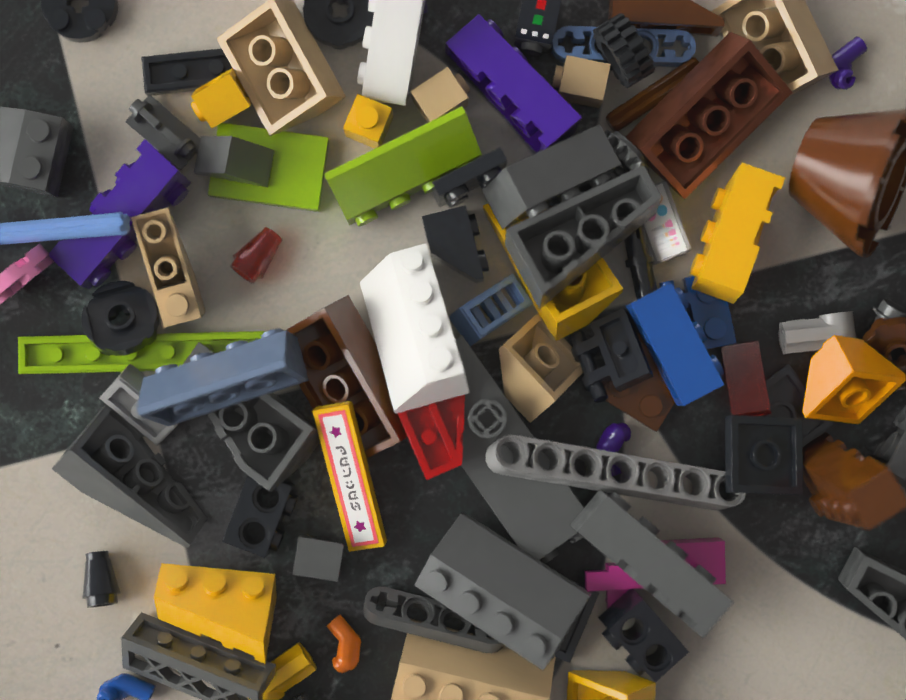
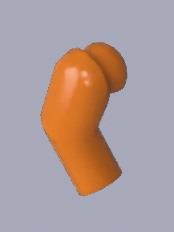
[326,614,361,673]

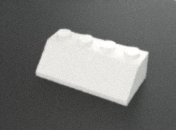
[360,243,469,414]

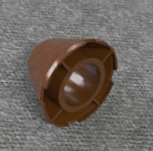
[789,109,906,258]

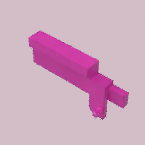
[585,537,726,609]

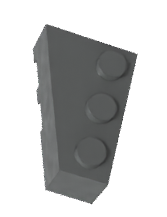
[482,124,621,230]

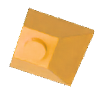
[802,335,906,424]

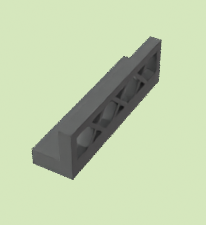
[121,612,276,700]

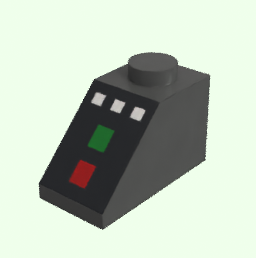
[514,0,562,56]

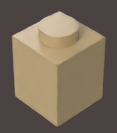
[552,55,611,108]
[410,67,470,123]

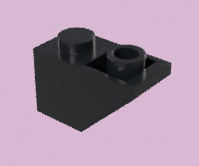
[422,205,489,283]

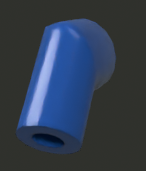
[97,673,156,700]

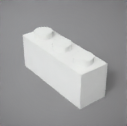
[357,0,426,106]

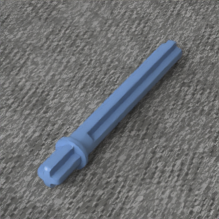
[0,213,130,245]

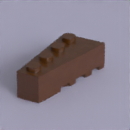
[803,432,906,530]

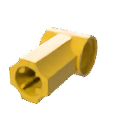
[247,642,317,700]

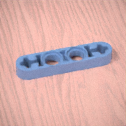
[551,26,696,67]

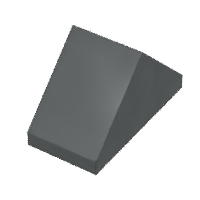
[194,136,275,187]

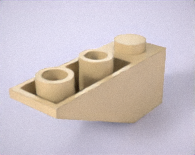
[131,207,206,328]

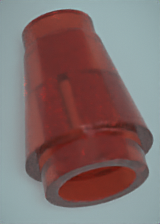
[230,227,283,284]

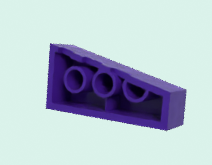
[49,139,191,289]

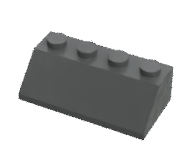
[414,512,592,671]

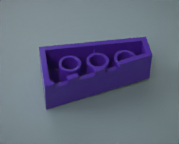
[445,14,582,153]

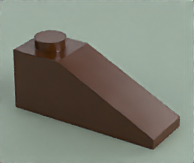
[609,0,725,36]

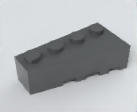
[505,165,662,309]
[570,490,734,639]

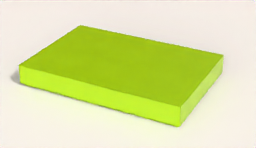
[208,123,329,212]

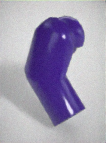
[829,36,868,89]
[596,423,631,476]

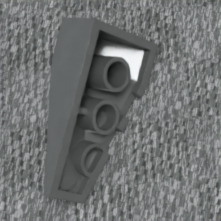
[183,342,320,492]
[52,404,207,548]

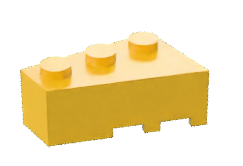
[690,162,785,304]
[154,563,277,664]

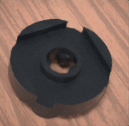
[41,0,118,43]
[303,0,374,50]
[81,281,160,356]

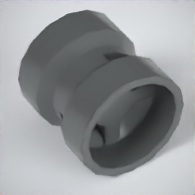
[468,399,507,438]

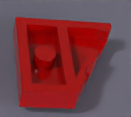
[397,394,465,480]

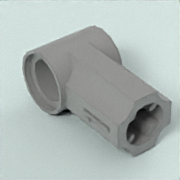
[778,311,856,354]

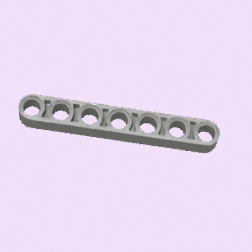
[485,435,746,510]

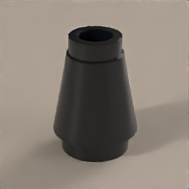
[82,551,121,608]

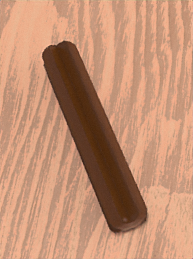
[606,57,699,132]

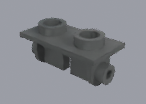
[125,94,200,170]

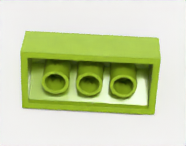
[324,106,482,227]

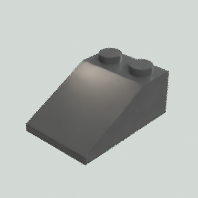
[0,106,74,198]

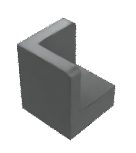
[293,534,344,582]

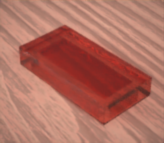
[721,341,771,416]

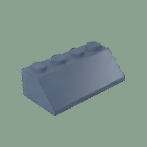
[137,328,309,427]

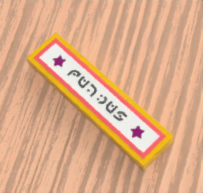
[312,401,387,552]

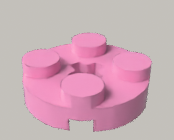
[0,243,54,305]

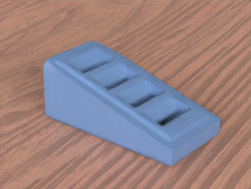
[449,273,533,346]

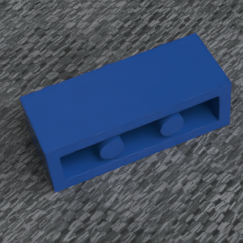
[625,282,724,406]

